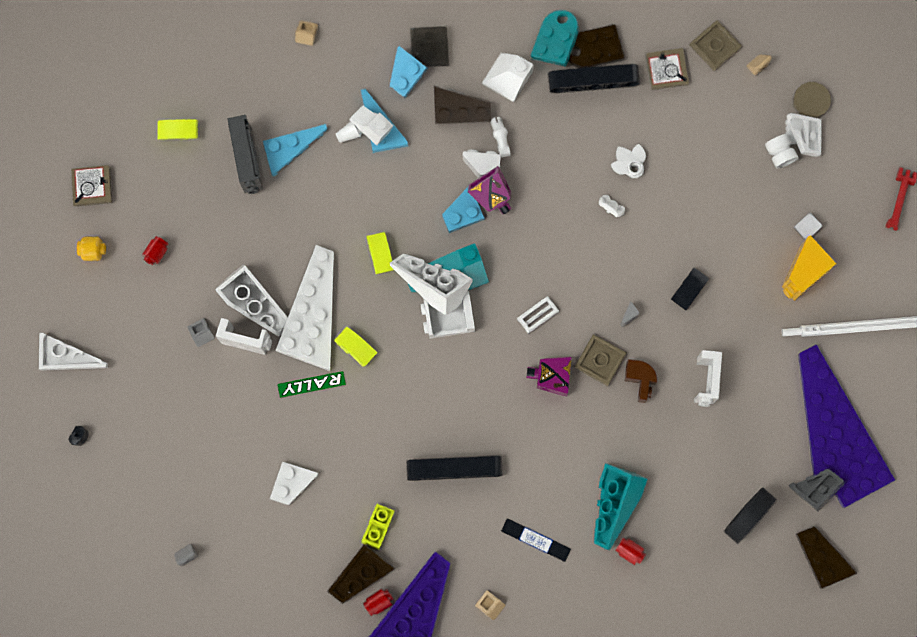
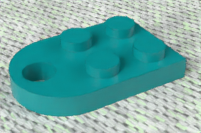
[530,10,579,67]

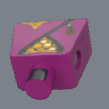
[468,166,511,214]
[526,357,572,397]

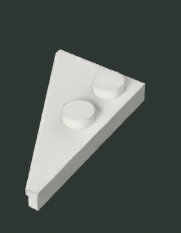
[39,333,108,370]

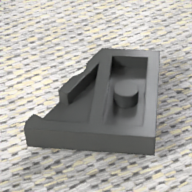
[789,469,845,512]

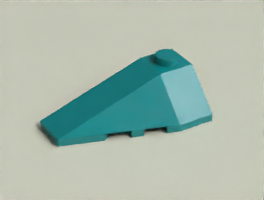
[408,243,489,293]
[594,463,648,550]

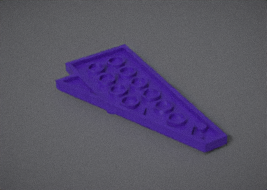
[798,345,895,508]
[369,552,451,637]

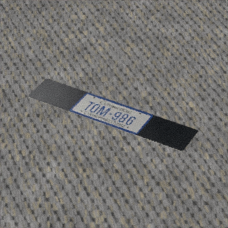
[501,518,571,562]

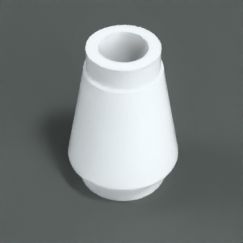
[335,122,363,143]

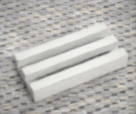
[517,296,559,334]

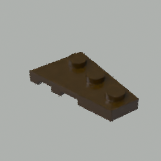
[795,526,858,589]
[327,545,395,604]

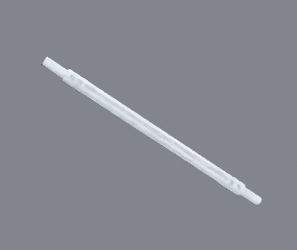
[781,316,917,337]

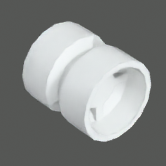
[765,134,799,169]

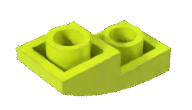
[158,119,198,140]
[366,232,394,274]
[333,327,378,367]
[361,504,395,550]

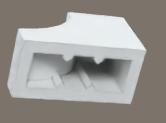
[350,106,394,145]

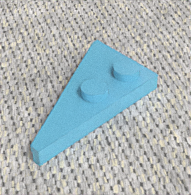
[361,89,408,153]
[263,124,327,177]

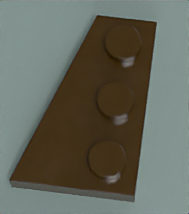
[434,86,491,124]

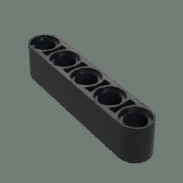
[548,64,640,93]
[406,456,503,481]

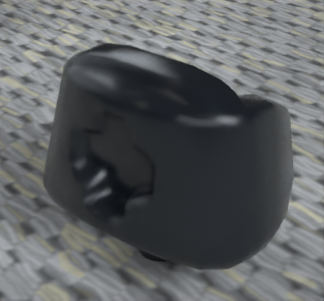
[68,426,88,446]

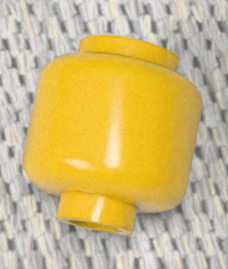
[77,236,106,261]

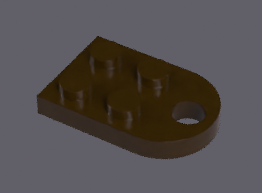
[568,24,625,68]

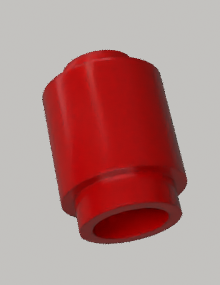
[142,236,168,265]
[615,538,646,565]
[363,588,394,617]

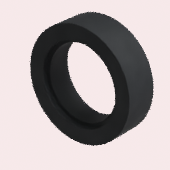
[723,487,777,544]

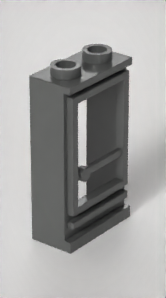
[227,114,263,194]

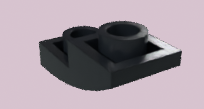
[671,267,709,310]

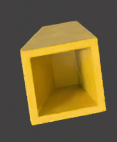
[782,235,836,301]

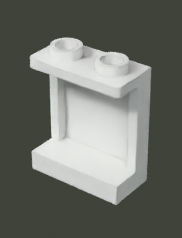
[420,291,475,339]
[216,318,272,355]
[694,350,722,407]

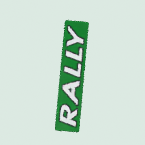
[277,371,346,398]

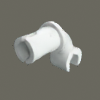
[491,117,510,158]

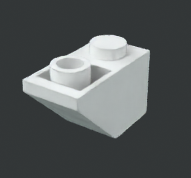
[463,149,501,178]

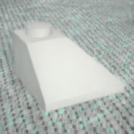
[482,53,534,102]

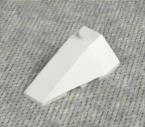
[390,254,472,315]
[215,265,288,337]

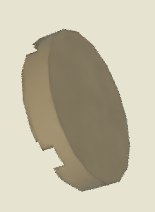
[793,82,831,118]

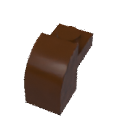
[624,359,657,403]

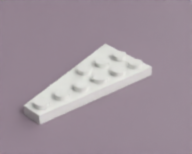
[276,245,334,371]

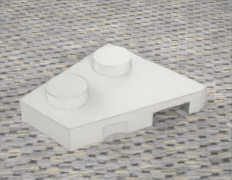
[787,113,821,157]
[270,462,318,505]

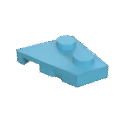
[390,46,428,98]
[442,187,484,233]

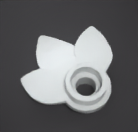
[611,144,646,178]

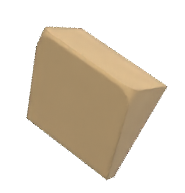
[295,21,318,46]
[747,55,772,75]
[475,590,505,620]

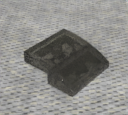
[410,26,449,67]

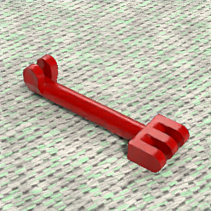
[885,167,917,231]

